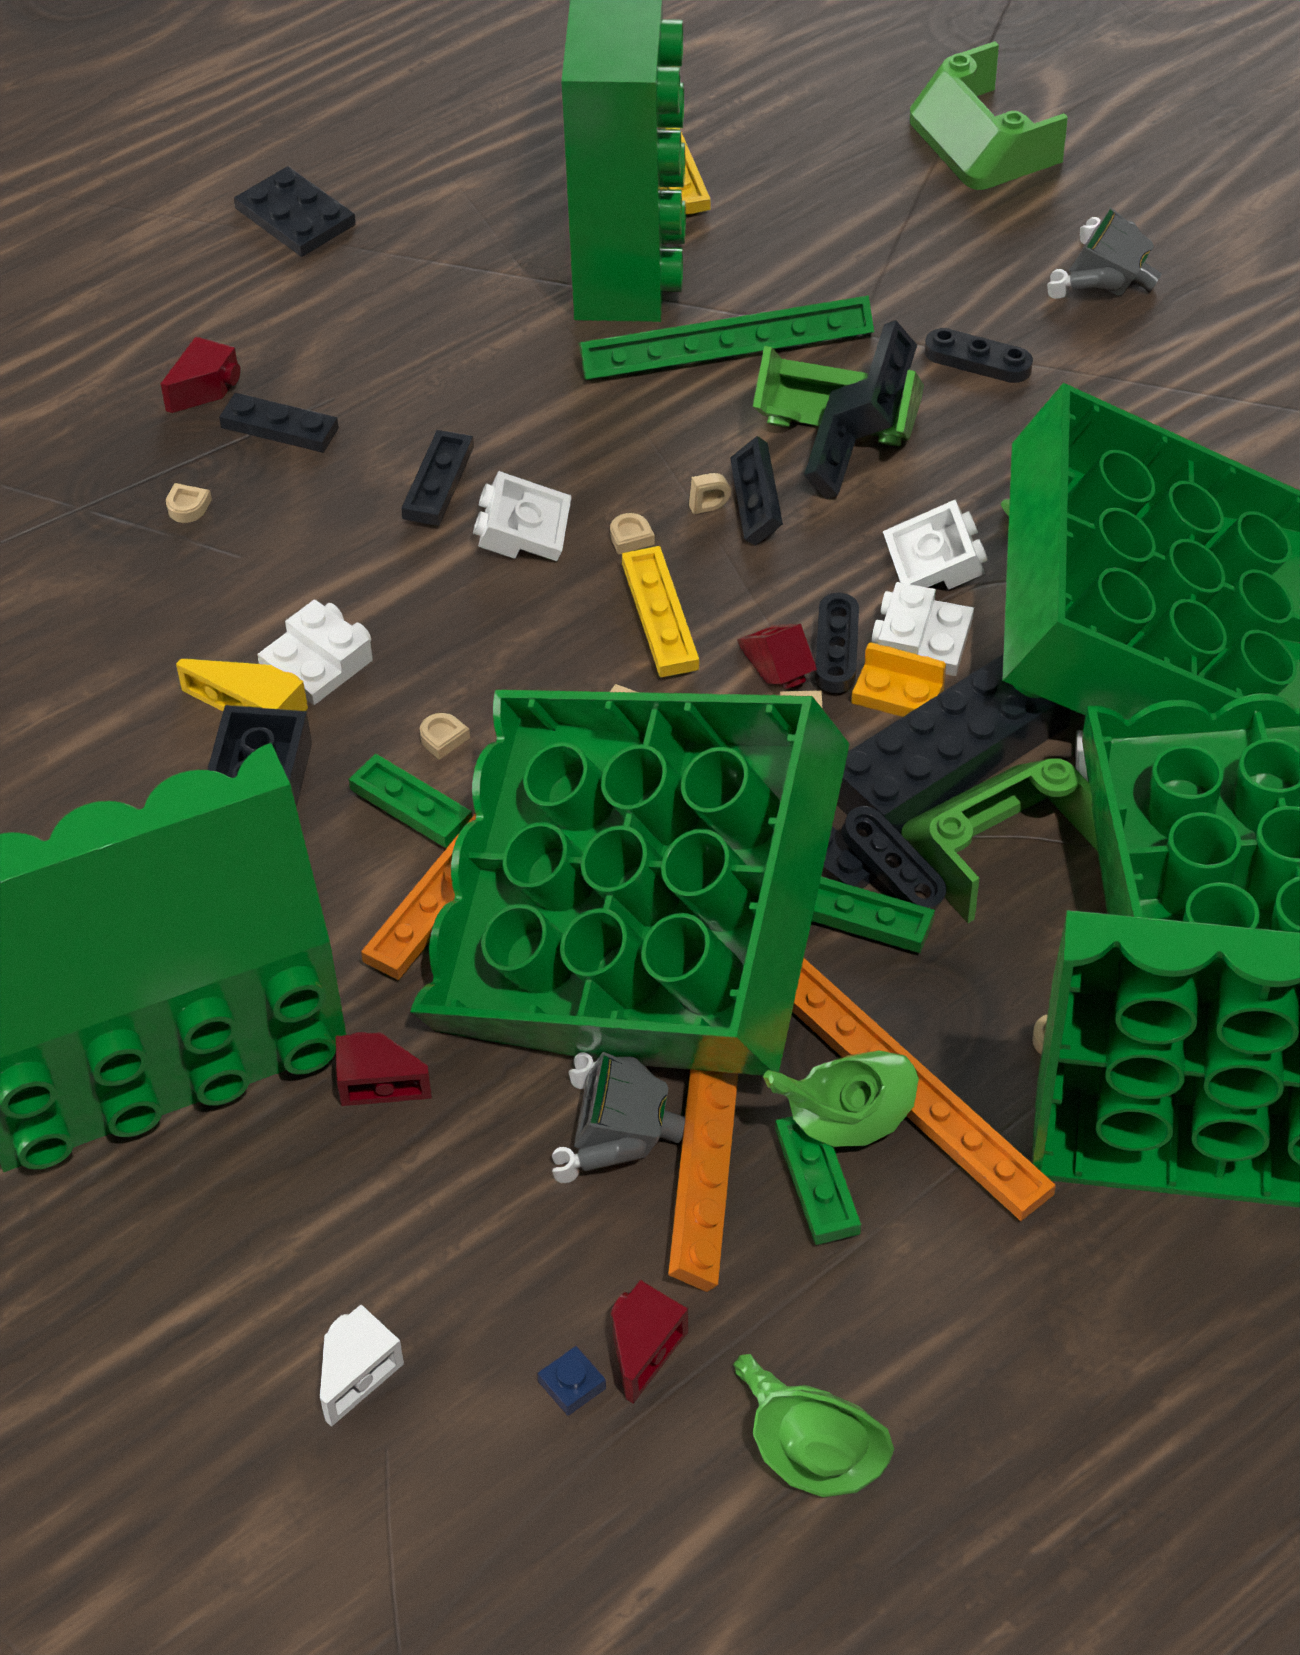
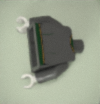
[1047,207,1162,299]
[552,1052,685,1183]

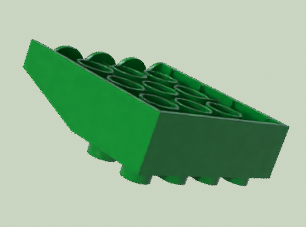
[561,0,686,322]
[1003,382,1300,719]
[410,690,850,1076]
[1082,694,1300,933]
[0,743,347,1173]
[1032,910,1300,1208]

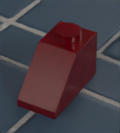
[160,336,241,413]
[737,623,817,689]
[336,1032,432,1106]
[611,1280,688,1404]

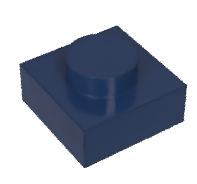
[537,1346,606,1416]

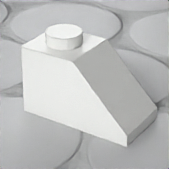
[320,1305,404,1427]

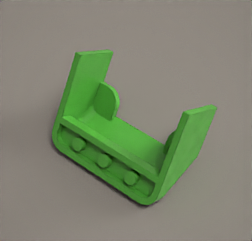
[910,41,1068,190]
[753,346,924,446]
[901,759,1098,923]

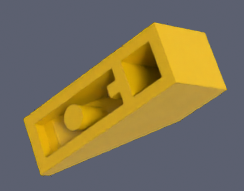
[176,659,308,711]

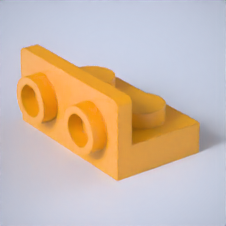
[851,642,946,717]

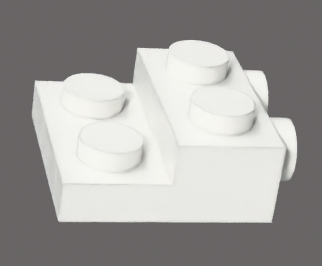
[473,471,571,561]
[883,500,989,590]
[872,582,974,676]
[257,599,373,705]

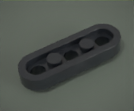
[925,328,1033,383]
[815,592,859,693]
[841,806,946,910]

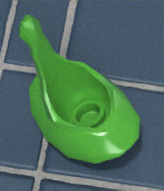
[763,1050,919,1147]
[733,1354,894,1497]

